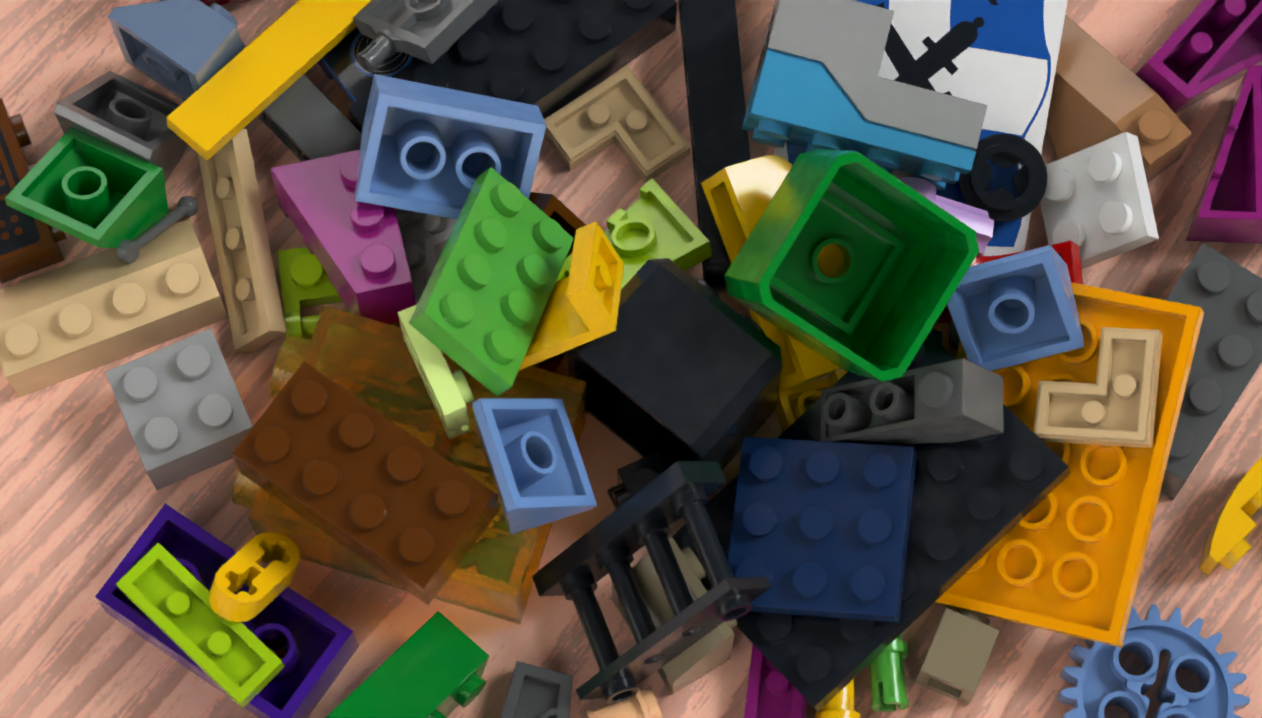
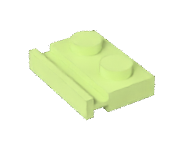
[398,304,474,440]

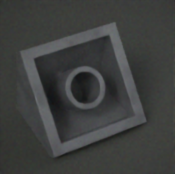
[54,71,188,183]

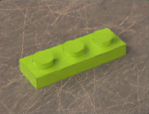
[116,543,285,709]

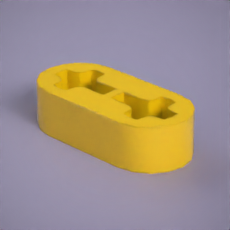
[209,532,301,622]

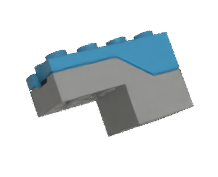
[742,0,988,190]

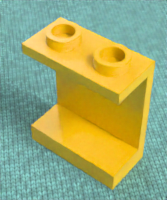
[519,221,624,370]

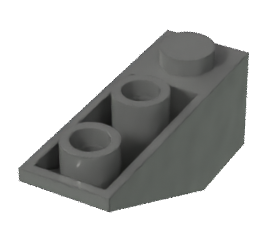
[820,358,1003,445]

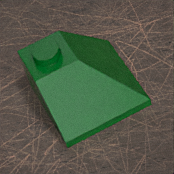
[5,127,169,248]

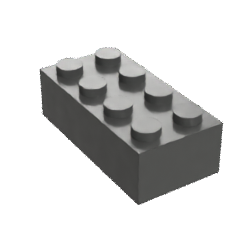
[1160,243,1262,500]

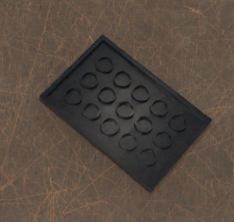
[672,333,1071,712]

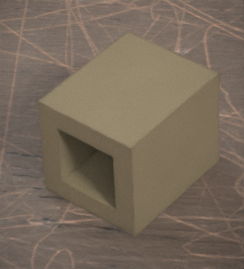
[915,608,1000,705]

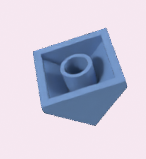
[947,245,1084,371]
[472,398,597,535]

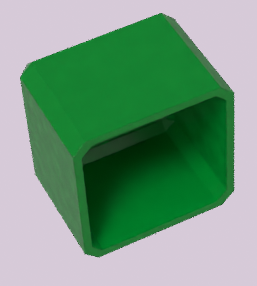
[724,149,979,382]

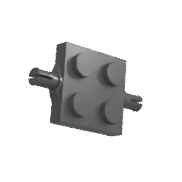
[353,0,498,73]

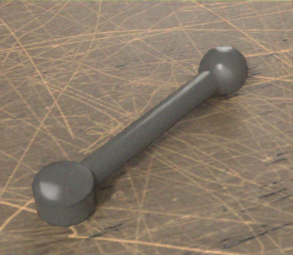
[117,196,199,263]

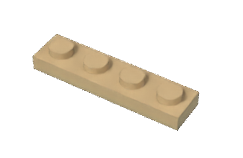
[197,129,287,353]

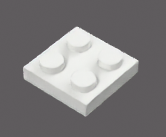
[1040,132,1159,269]

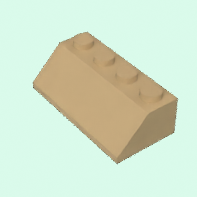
[0,218,228,398]

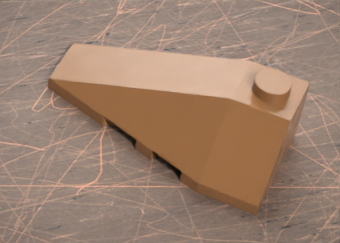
[1045,14,1192,183]

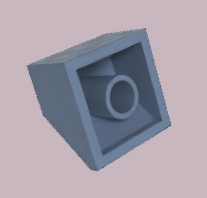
[108,0,245,101]

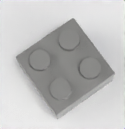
[105,328,253,490]

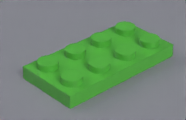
[409,167,574,397]

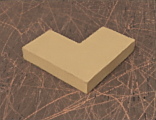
[544,66,691,183]
[1034,327,1163,448]

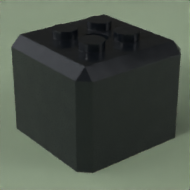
[567,258,783,471]

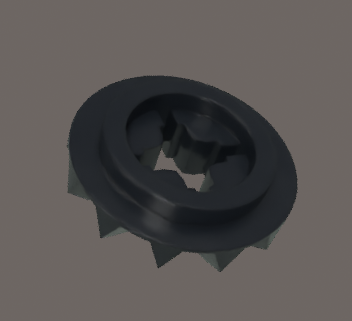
[958,134,1047,223]

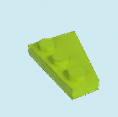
[556,177,712,289]

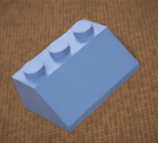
[355,74,546,219]

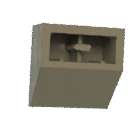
[612,536,737,695]

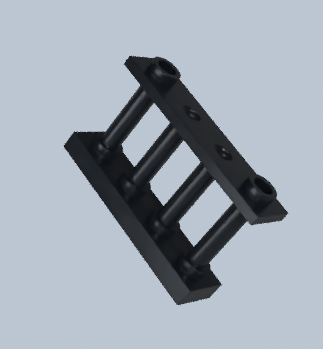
[532,461,771,704]

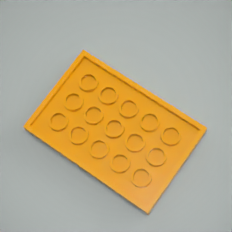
[934,282,1204,648]

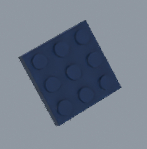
[728,437,917,622]

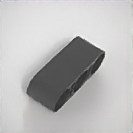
[257,75,362,162]

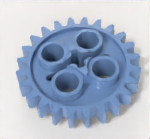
[1057,604,1250,718]

